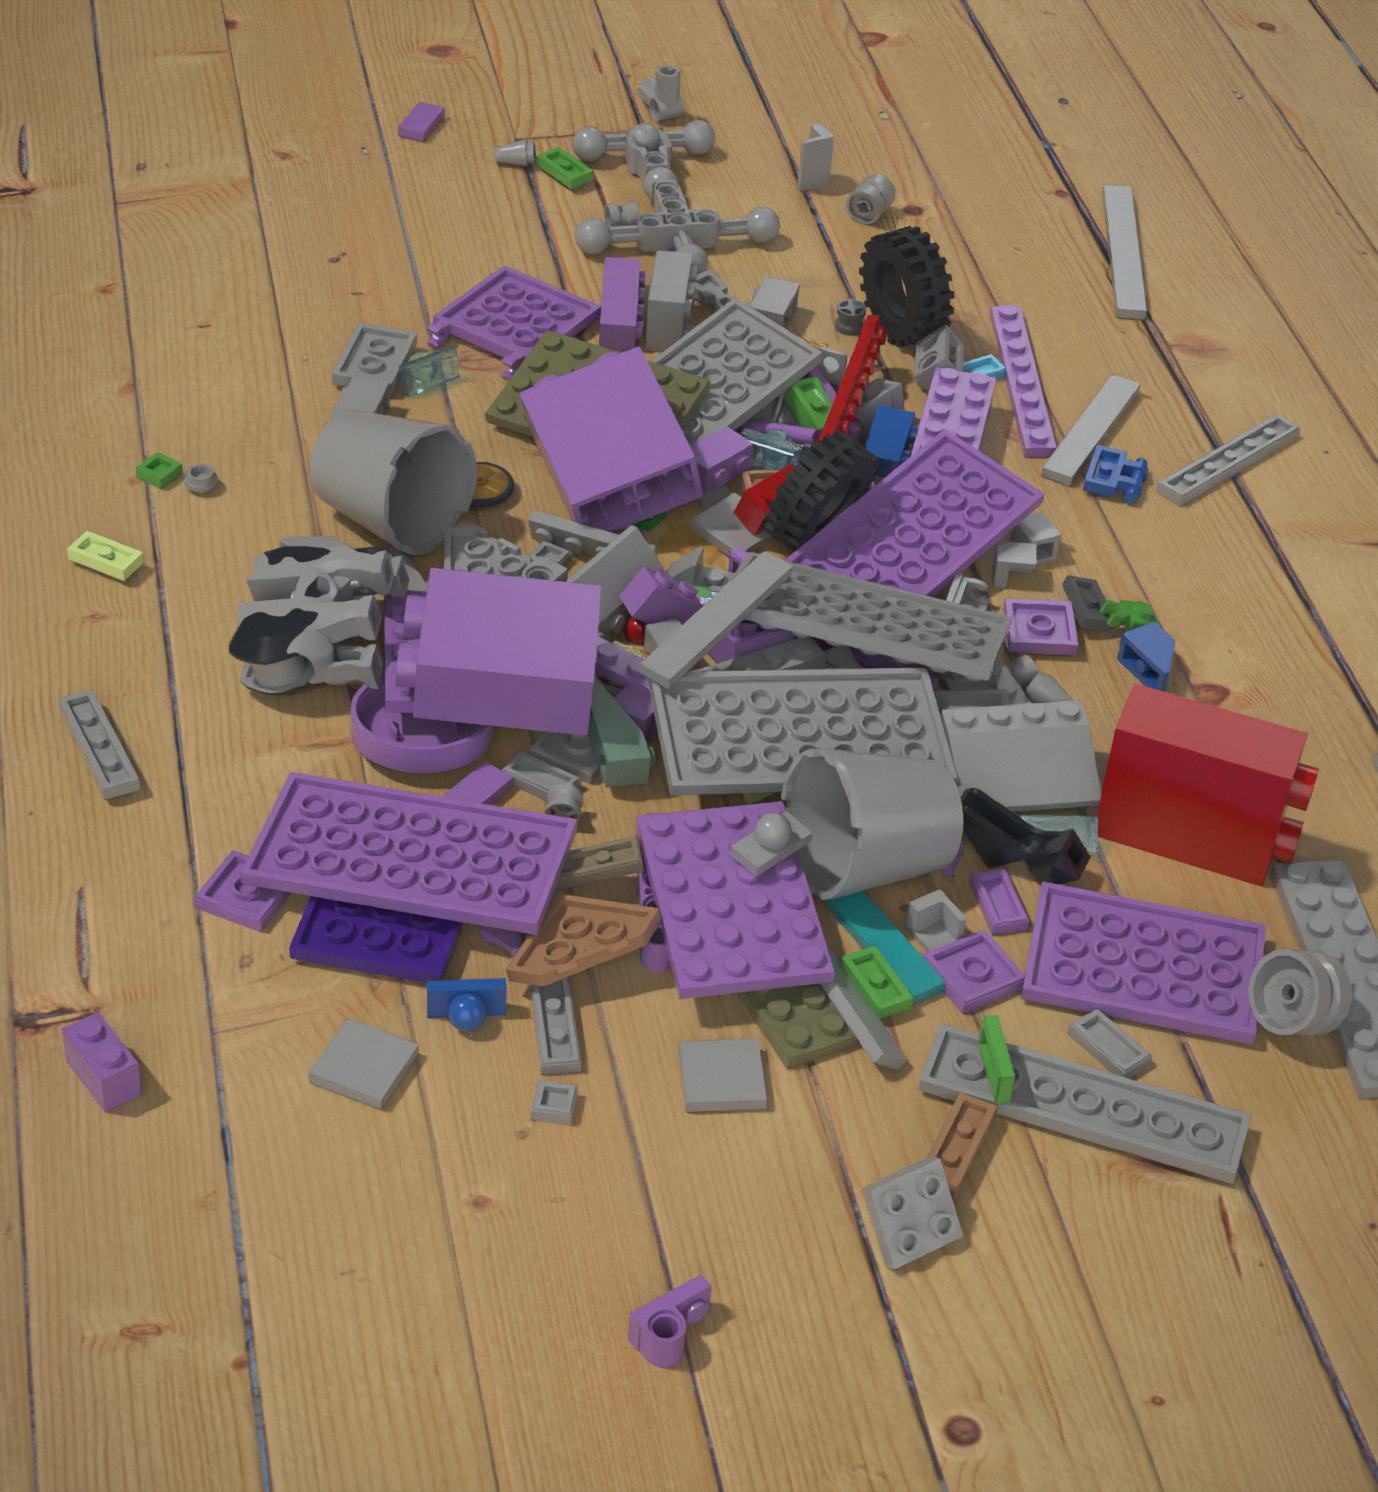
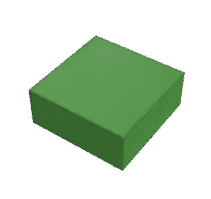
[136,452,183,490]

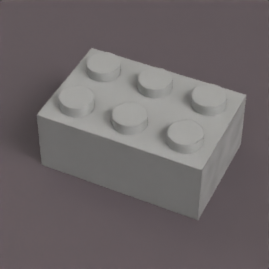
[645,250,697,352]

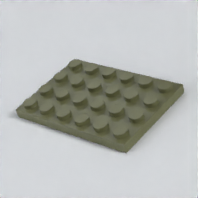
[485,330,711,437]

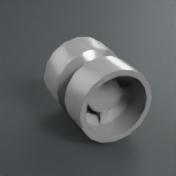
[846,174,896,225]

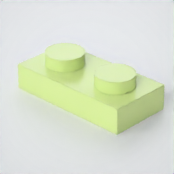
[67,531,144,581]

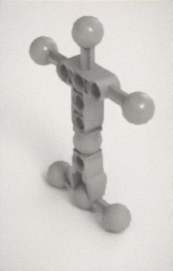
[573,120,780,275]

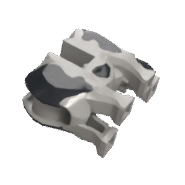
[229,545,409,696]

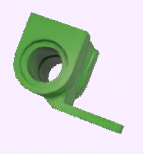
[784,376,833,432]

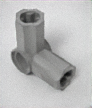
[638,65,684,122]

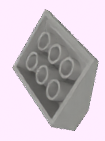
[941,700,1101,812]

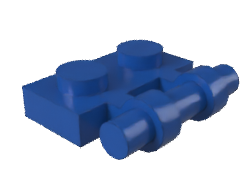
[1083,445,1148,504]

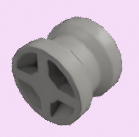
[544,783,583,825]

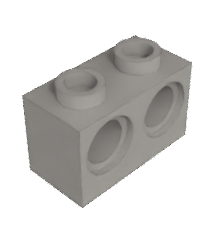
[914,324,964,392]

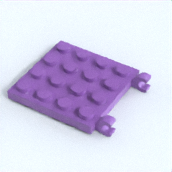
[427,265,601,380]

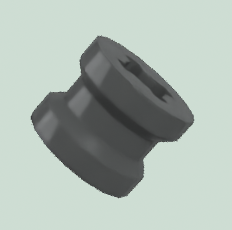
[835,299,866,336]

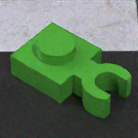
[1099,600,1161,631]

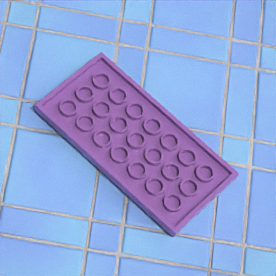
[785,429,1044,597]
[240,772,577,935]

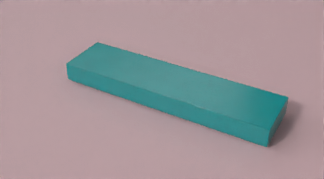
[826,891,946,1005]

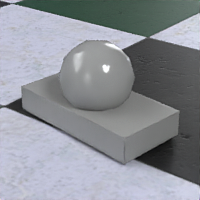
[730,811,813,877]

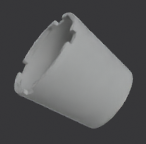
[310,410,477,555]
[781,748,963,900]

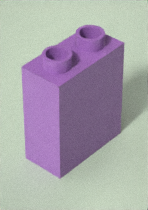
[519,346,704,532]
[396,568,602,736]

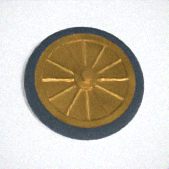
[470,462,514,508]

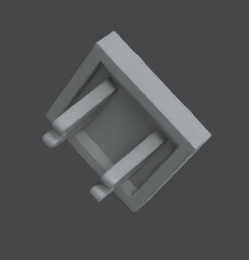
[862,1156,963,1270]

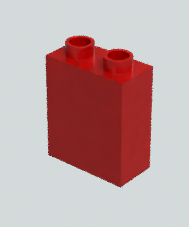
[1093,683,1319,887]

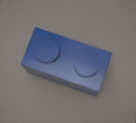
[864,405,919,478]

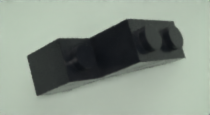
[960,788,1091,885]

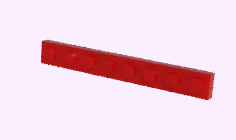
[818,315,886,443]

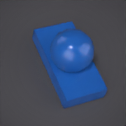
[426,978,507,1032]

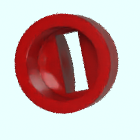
[625,618,648,645]

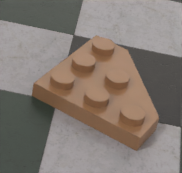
[506,893,662,987]

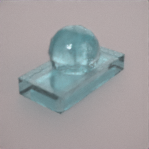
[399,346,460,397]
[741,428,804,470]

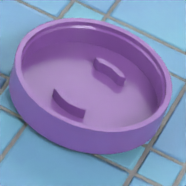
[351,674,494,773]

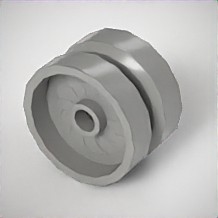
[1248,949,1352,1036]

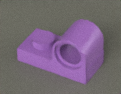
[628,1274,711,1368]

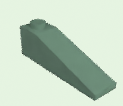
[588,676,655,788]

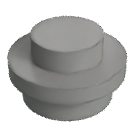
[185,464,218,493]

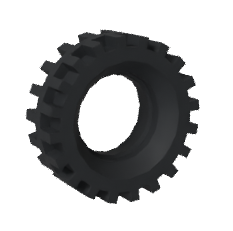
[859,226,955,348]
[764,430,879,552]

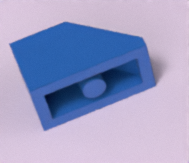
[1117,621,1176,692]

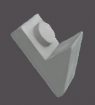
[667,546,735,592]

